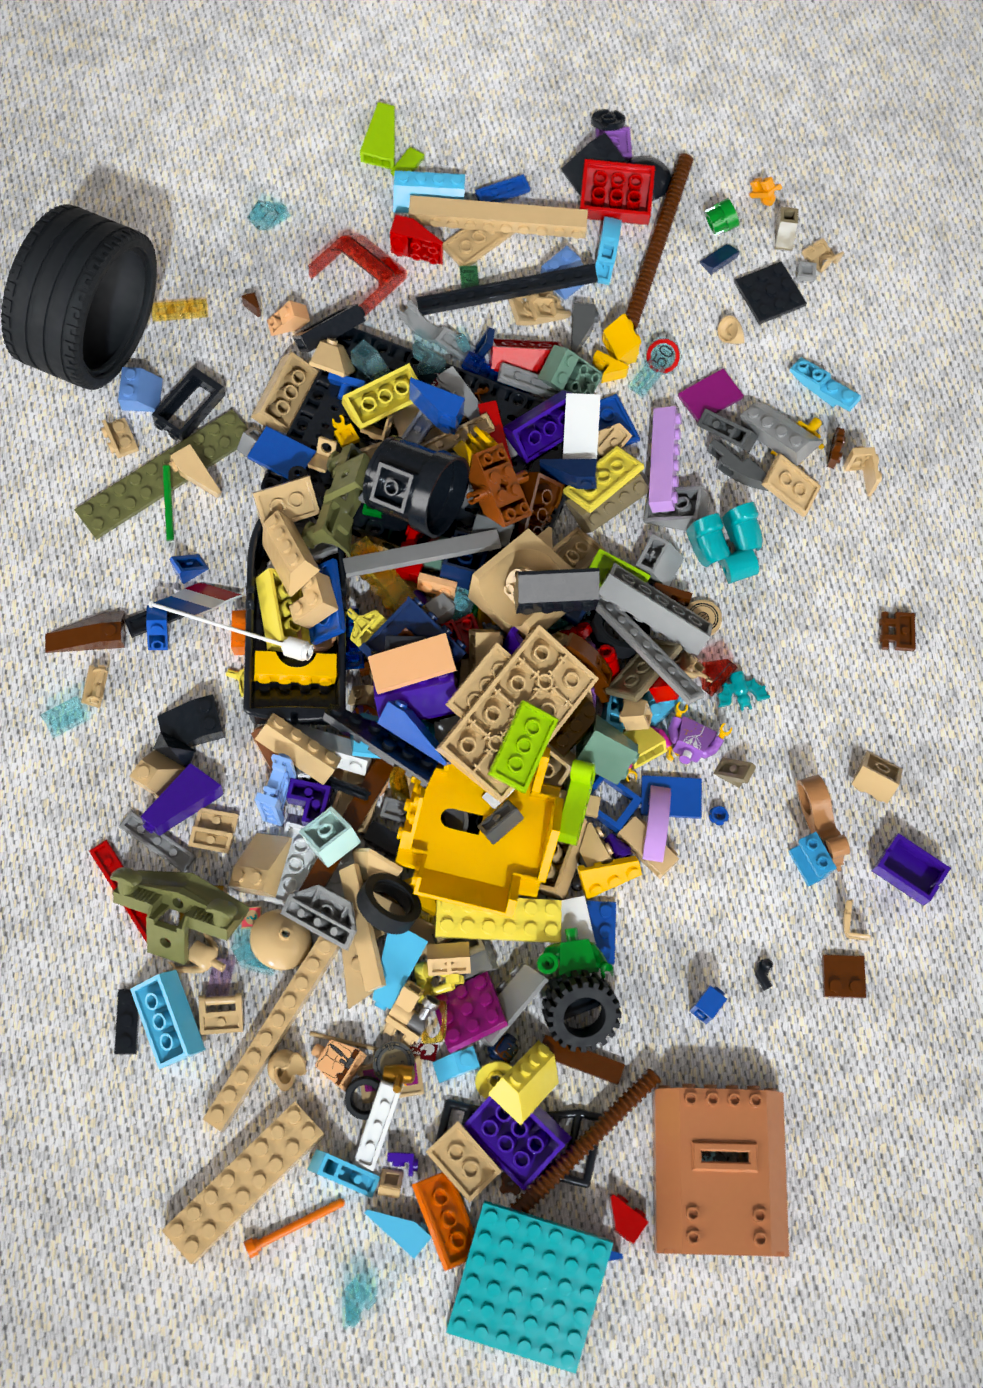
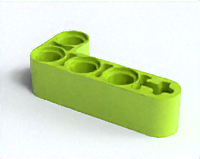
[558,759,596,846]

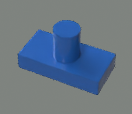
[328,372,367,400]

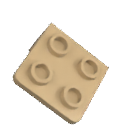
[843,446,882,496]

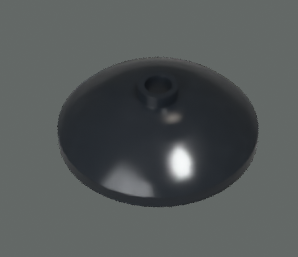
[627,156,672,201]

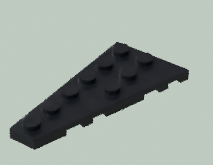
[322,703,439,788]

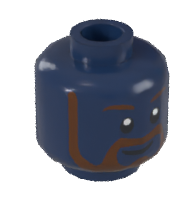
[487,1033,519,1064]

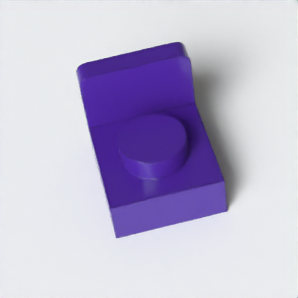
[387,1152,419,1176]

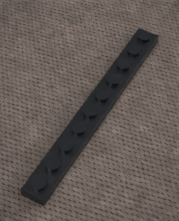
[417,263,598,316]

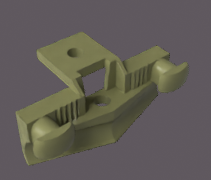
[301,443,370,558]
[110,867,249,965]

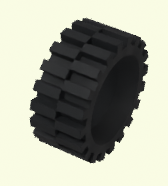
[542,970,622,1052]

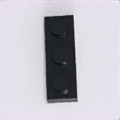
[114,989,139,1055]

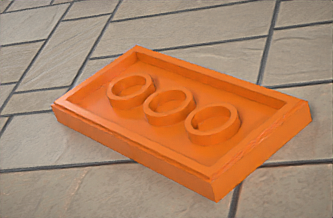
[412,1172,475,1271]

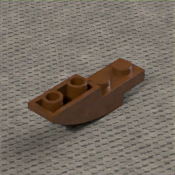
[565,633,613,703]

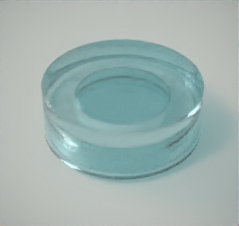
[455,333,471,353]

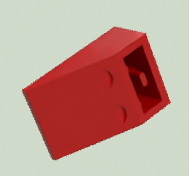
[390,215,443,265]

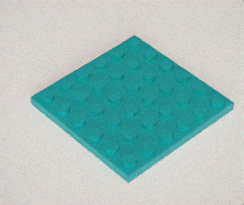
[446,1200,614,1374]

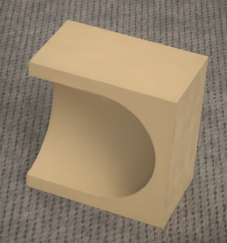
[468,528,573,639]

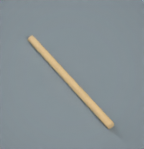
[309,1031,379,1051]

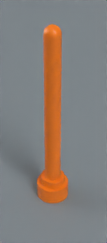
[244,1198,345,1259]

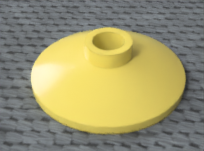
[475,1061,512,1099]

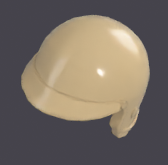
[267,1049,307,1091]

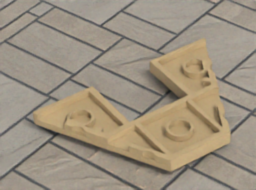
[341,892,452,1009]

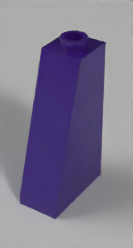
[141,763,224,836]

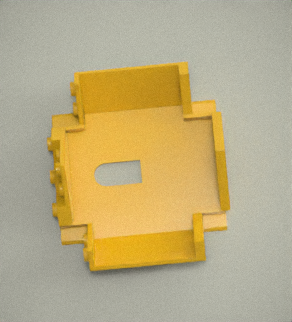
[395,732,564,918]

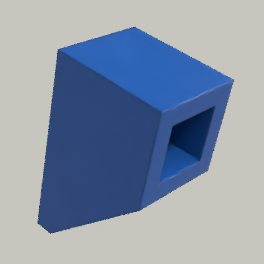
[146,605,168,650]

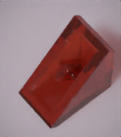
[702,659,738,697]

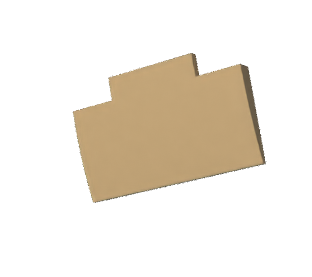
[435,625,599,803]

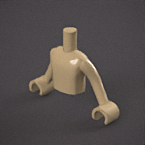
[163,933,226,973]

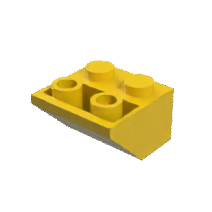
[602,314,641,365]

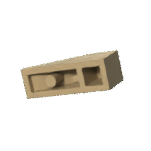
[169,444,221,498]

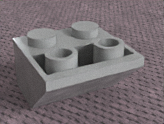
[635,534,684,586]

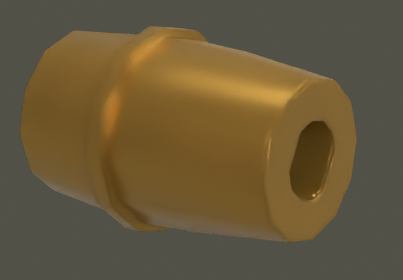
[383,1064,415,1093]

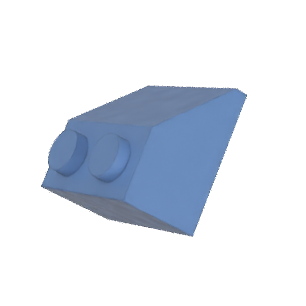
[541,246,583,300]
[118,367,163,412]

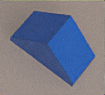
[169,554,209,584]

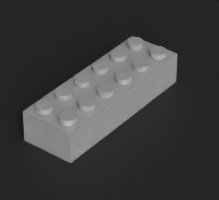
[599,563,713,656]

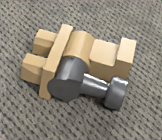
[383,980,440,1047]

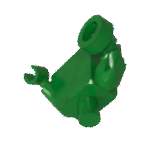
[536,928,613,979]

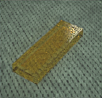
[152,299,208,322]

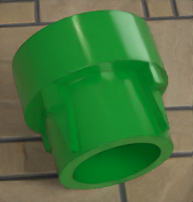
[705,198,740,235]

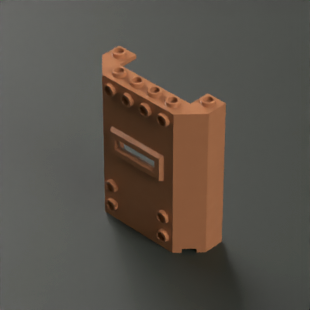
[652,1084,789,1257]

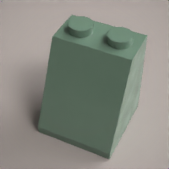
[575,715,640,785]

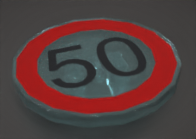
[646,338,681,375]

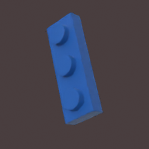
[475,174,530,202]

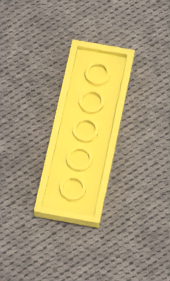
[435,898,562,943]

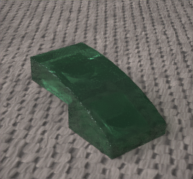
[459,265,479,289]

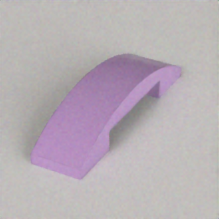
[642,785,671,863]

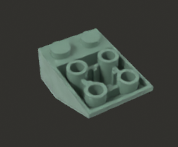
[538,345,603,394]

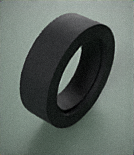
[590,611,650,659]
[356,873,422,934]

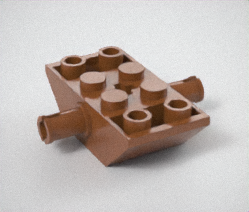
[466,443,532,528]

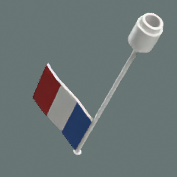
[148,582,314,661]

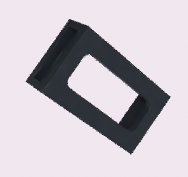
[292,304,366,352]
[152,367,225,441]

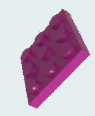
[435,971,508,1053]

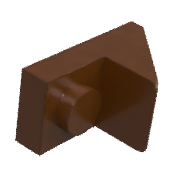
[654,582,693,607]

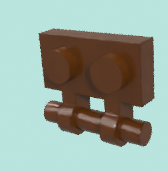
[879,612,916,652]

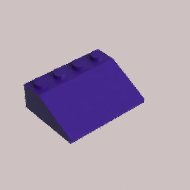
[463,1096,572,1191]

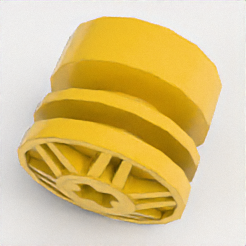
[453,425,497,467]

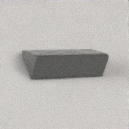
[477,800,524,845]

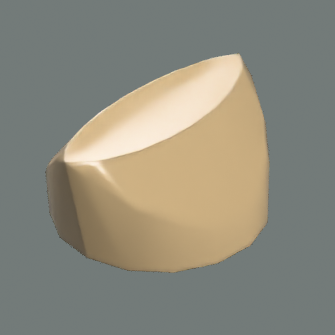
[717,315,744,344]

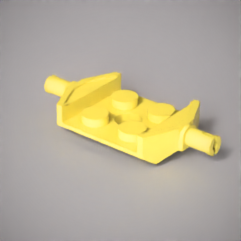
[346,607,387,647]

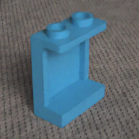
[788,832,837,887]

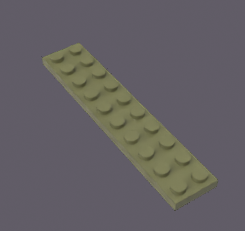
[74,409,248,540]

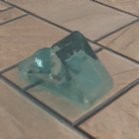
[412,340,446,375]

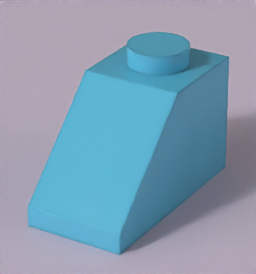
[433,1046,480,1083]

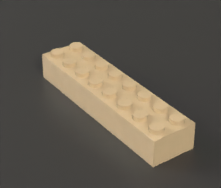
[161,1101,326,1264]

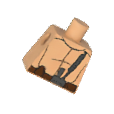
[311,1040,366,1092]

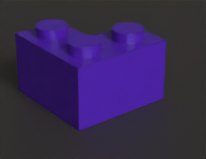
[286,778,332,826]

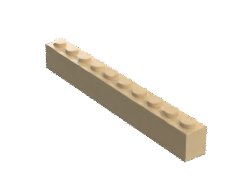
[409,195,588,239]
[202,936,340,1133]

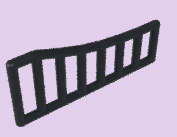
[435,1099,603,1188]

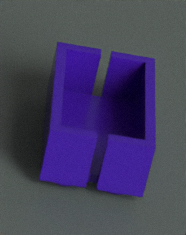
[871,833,951,906]

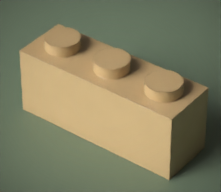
[616,816,679,879]

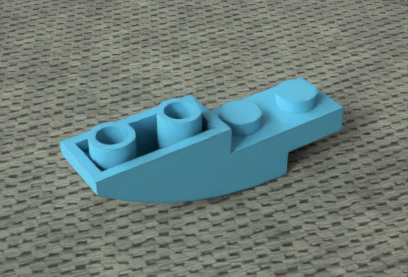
[595,216,622,285]
[790,357,861,412]

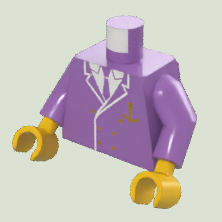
[668,702,732,764]

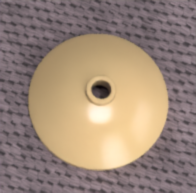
[249,910,312,970]

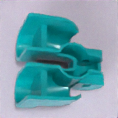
[686,502,763,584]

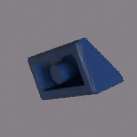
[700,244,740,275]

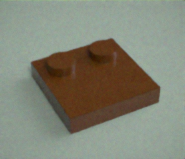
[822,955,866,999]

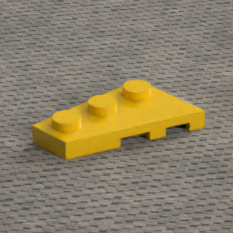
[577,856,642,899]

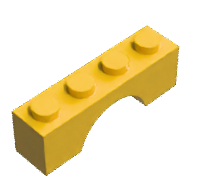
[254,651,337,686]

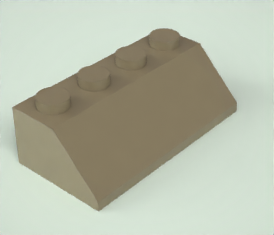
[564,473,649,533]

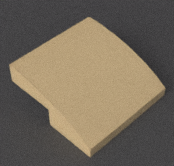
[188,808,239,854]

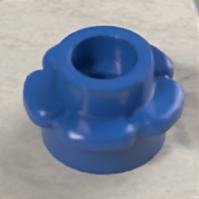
[709,806,729,826]

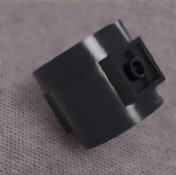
[363,435,469,538]

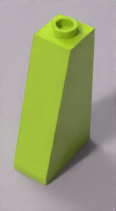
[360,102,395,170]

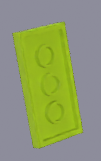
[488,700,559,793]

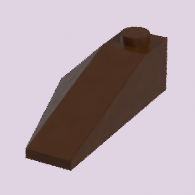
[518,472,564,536]
[45,611,125,653]

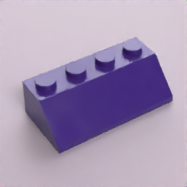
[503,390,574,464]
[373,671,459,720]

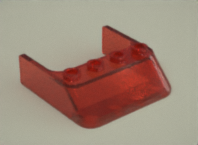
[308,235,407,317]

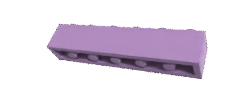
[648,406,682,513]

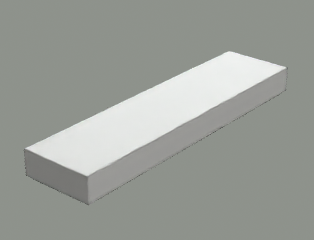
[353,1080,401,1171]

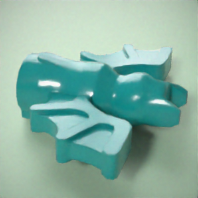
[717,671,770,711]

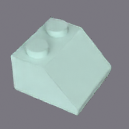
[299,806,361,867]

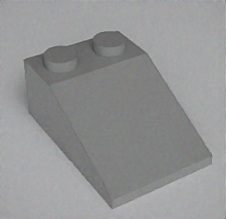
[643,486,709,531]

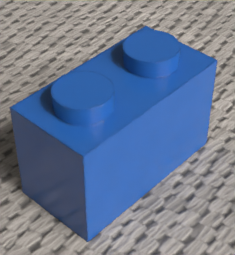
[689,986,727,1024]

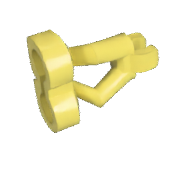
[414,962,464,1004]

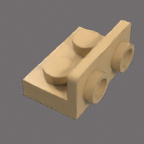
[101,417,139,458]

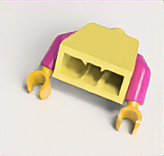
[623,726,679,783]

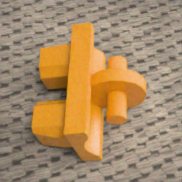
[749,177,782,206]

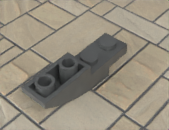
[707,439,769,491]

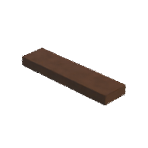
[542,1035,625,1085]

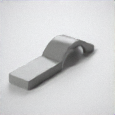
[398,301,476,364]

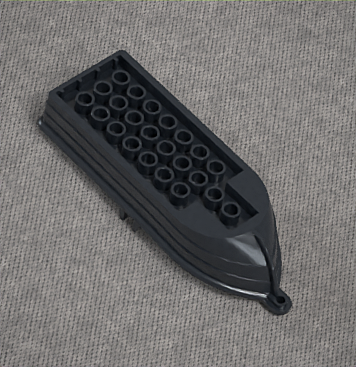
[243,466,347,725]

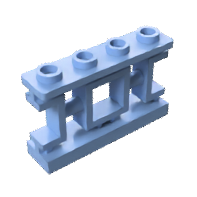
[255,753,298,827]

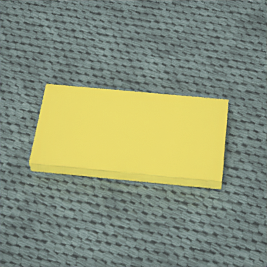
[563,446,644,513]

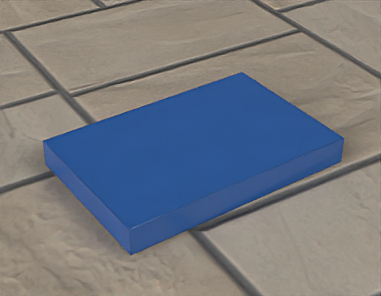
[598,393,640,447]
[247,426,316,479]
[641,775,702,819]

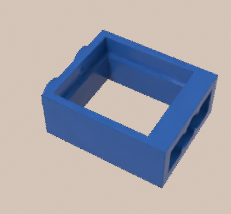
[591,774,643,834]

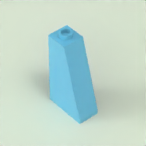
[372,930,428,1011]

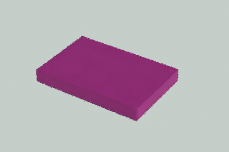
[678,369,744,423]

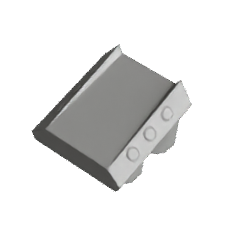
[448,938,498,981]

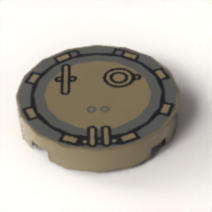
[373,1041,415,1084]

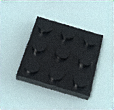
[734,261,807,325]

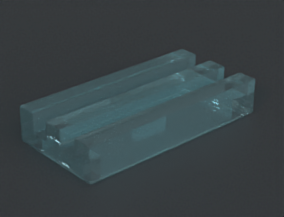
[628,359,665,398]

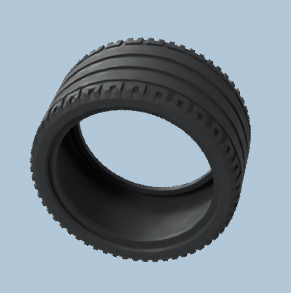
[1,204,157,390]

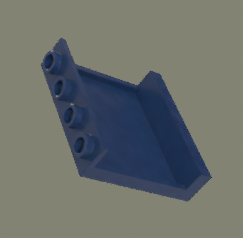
[359,596,468,665]

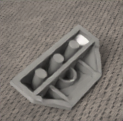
[281,885,357,951]

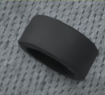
[344,1076,380,1120]

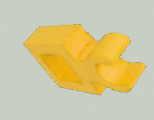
[332,415,360,449]

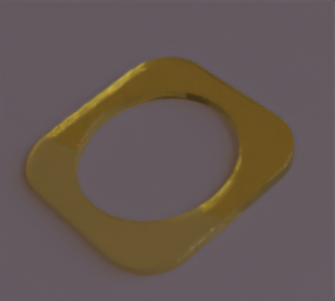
[421,1000,447,1044]

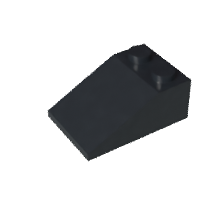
[561,132,625,197]
[157,694,225,747]

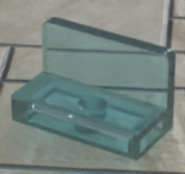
[40,696,90,738]

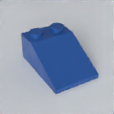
[409,378,465,435]

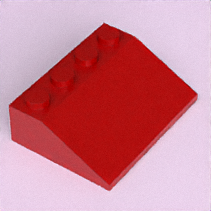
[579,159,655,225]

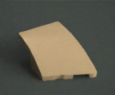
[508,291,571,326]

